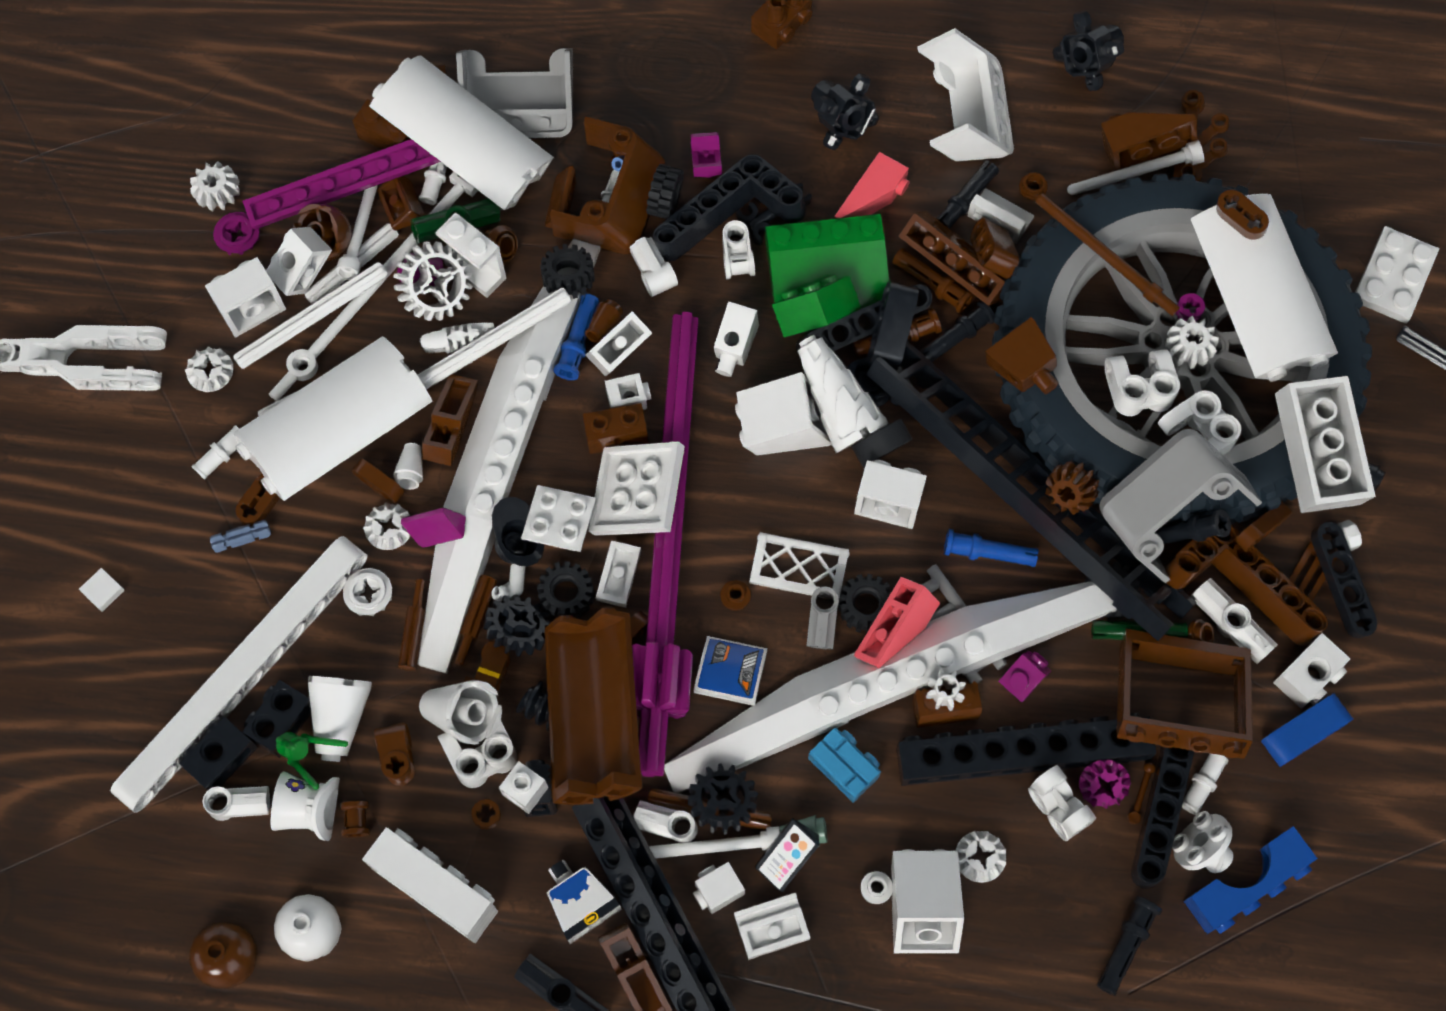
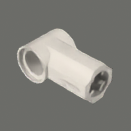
[630,237,678,297]
[202,786,270,821]
[633,800,698,843]

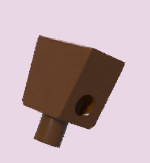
[985,317,1059,394]

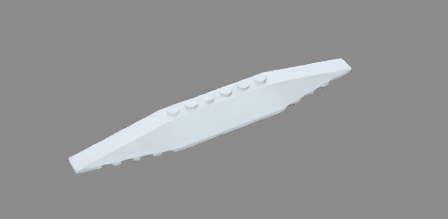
[417,239,600,674]
[664,581,1117,794]

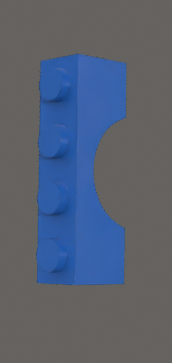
[1183,826,1318,934]

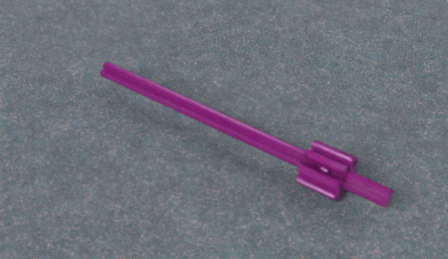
[632,312,699,777]

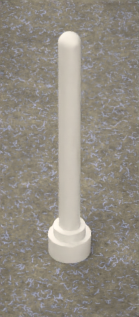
[1067,140,1204,195]
[336,185,378,280]
[649,826,780,859]

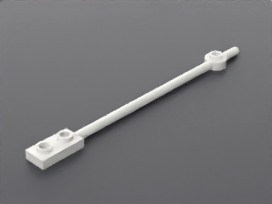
[269,171,478,401]

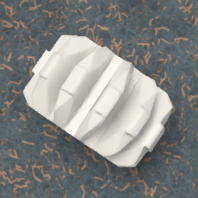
[190,161,240,212]
[1165,315,1218,370]

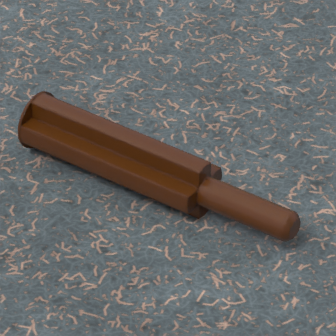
[455,575,498,666]
[398,578,425,671]

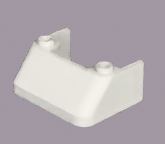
[917,28,1014,161]

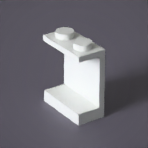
[435,212,506,298]

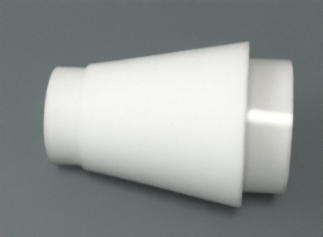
[393,443,423,490]

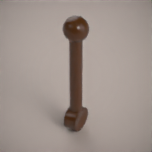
[1127,761,1156,825]

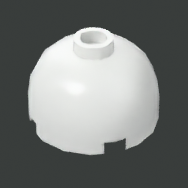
[274,894,342,962]

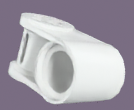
[723,220,755,279]

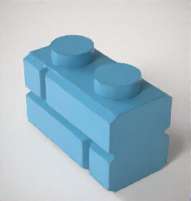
[808,727,881,803]

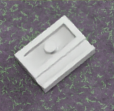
[734,893,811,960]

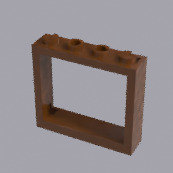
[1117,629,1253,759]

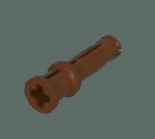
[892,248,975,314]
[852,308,942,360]

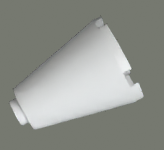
[308,676,372,762]
[419,680,502,745]

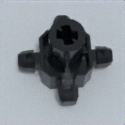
[1052,11,1124,91]
[811,73,879,150]

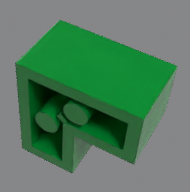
[772,274,861,337]

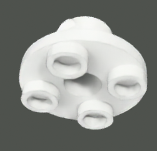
[1172,811,1233,873]

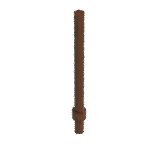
[1035,193,1180,317]

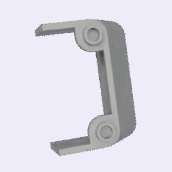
[1099,429,1262,583]

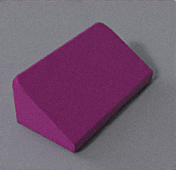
[401,507,466,548]

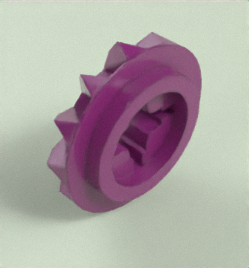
[213,212,260,255]
[1079,759,1131,809]

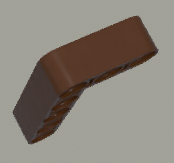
[1165,525,1328,646]

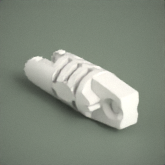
[420,323,495,354]

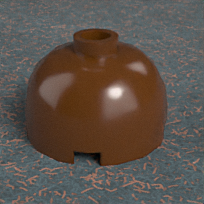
[293,204,352,261]
[189,922,258,989]

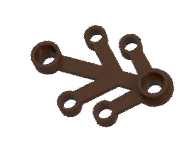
[1169,90,1229,182]

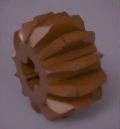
[1045,460,1099,515]

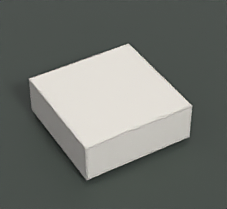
[79,568,125,612]

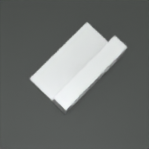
[968,188,1034,244]

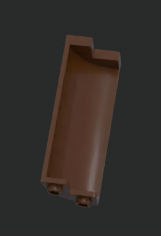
[545,607,642,805]

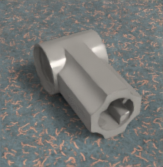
[806,586,839,650]

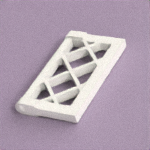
[749,532,850,600]

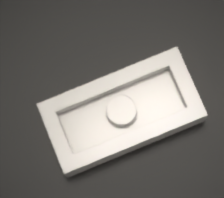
[596,541,641,608]

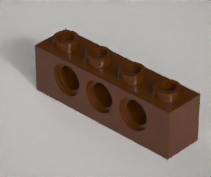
[899,211,1011,306]

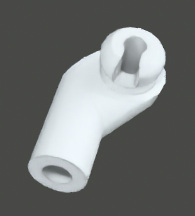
[491,564,526,603]

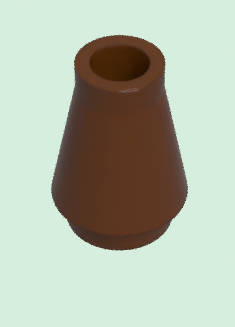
[585,299,623,343]

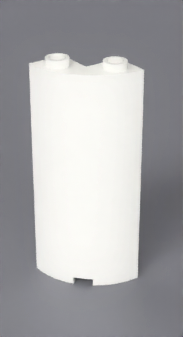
[369,55,554,210]
[1191,194,1338,382]
[233,336,433,501]

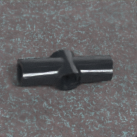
[514,954,610,1011]

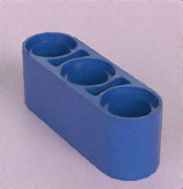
[1261,693,1354,767]

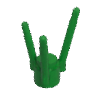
[276,732,348,790]

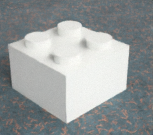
[205,257,286,338]
[854,460,927,529]

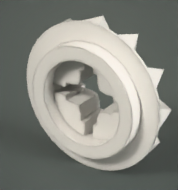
[185,346,234,392]
[363,502,411,550]
[343,568,393,616]
[955,831,1006,883]

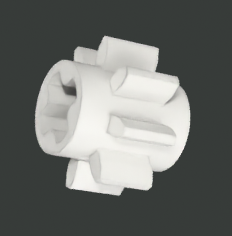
[926,670,966,711]

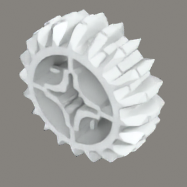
[394,241,473,321]

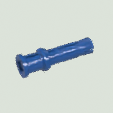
[553,294,599,380]
[943,528,1039,568]

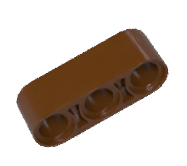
[970,218,1019,279]

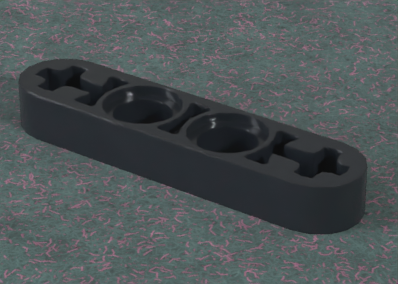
[1311,522,1378,638]

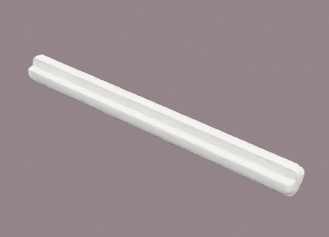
[234,262,388,369]
[418,288,571,390]

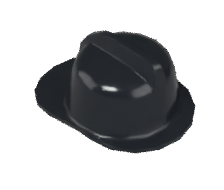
[491,497,544,566]

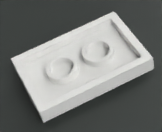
[1355,226,1440,324]

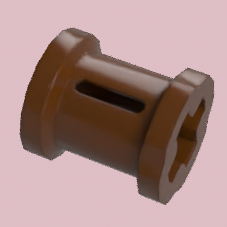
[340,801,370,838]

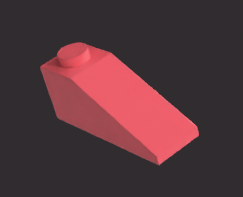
[834,152,910,219]
[854,577,940,668]

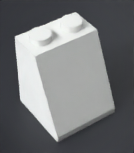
[735,372,832,455]
[891,849,964,953]

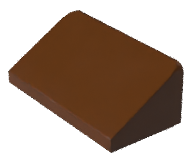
[545,166,577,228]
[377,176,425,231]

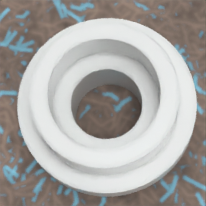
[860,871,893,904]

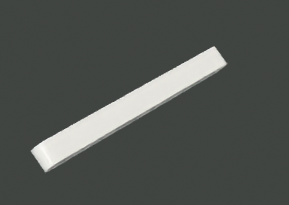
[110,536,367,813]

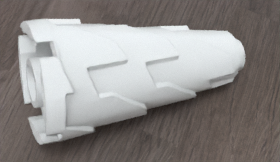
[797,335,889,453]

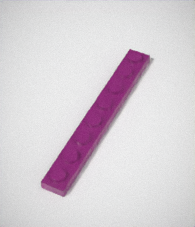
[242,139,441,230]

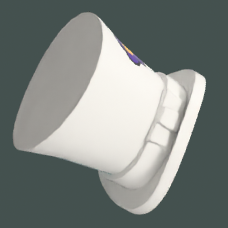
[271,771,340,841]

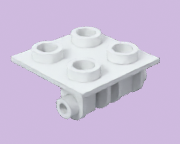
[521,485,596,552]

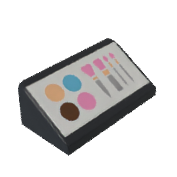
[755,818,819,892]

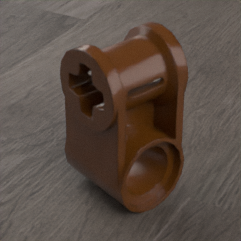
[374,722,415,786]

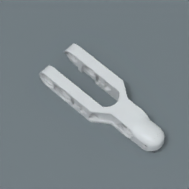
[0,325,167,391]

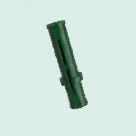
[1091,620,1188,640]

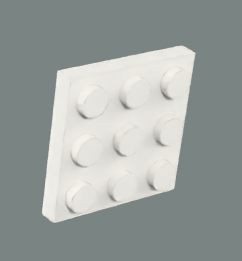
[588,442,685,536]

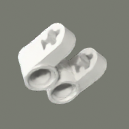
[1105,349,1180,416]
[1158,391,1241,455]
[437,720,517,788]
[1028,765,1097,841]

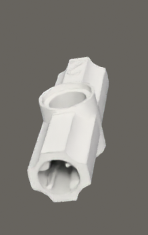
[1190,578,1278,664]

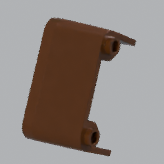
[550,116,665,255]

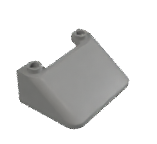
[456,48,573,138]

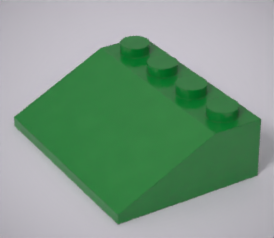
[765,214,889,320]

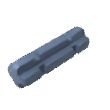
[210,520,271,553]

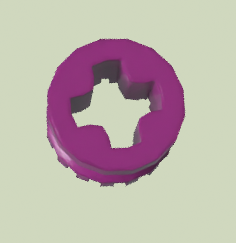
[1176,293,1205,322]

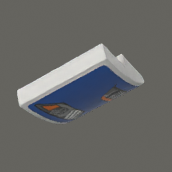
[694,636,768,706]

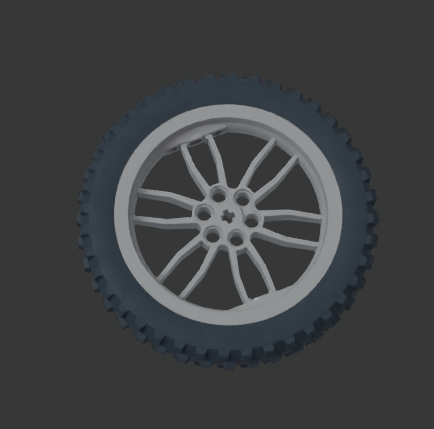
[992,174,1372,525]

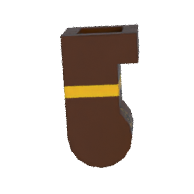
[464,641,511,697]

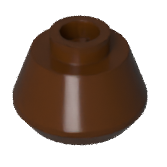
[484,225,518,265]

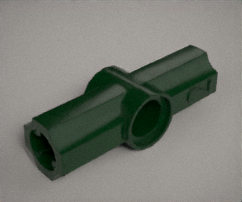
[410,199,501,244]

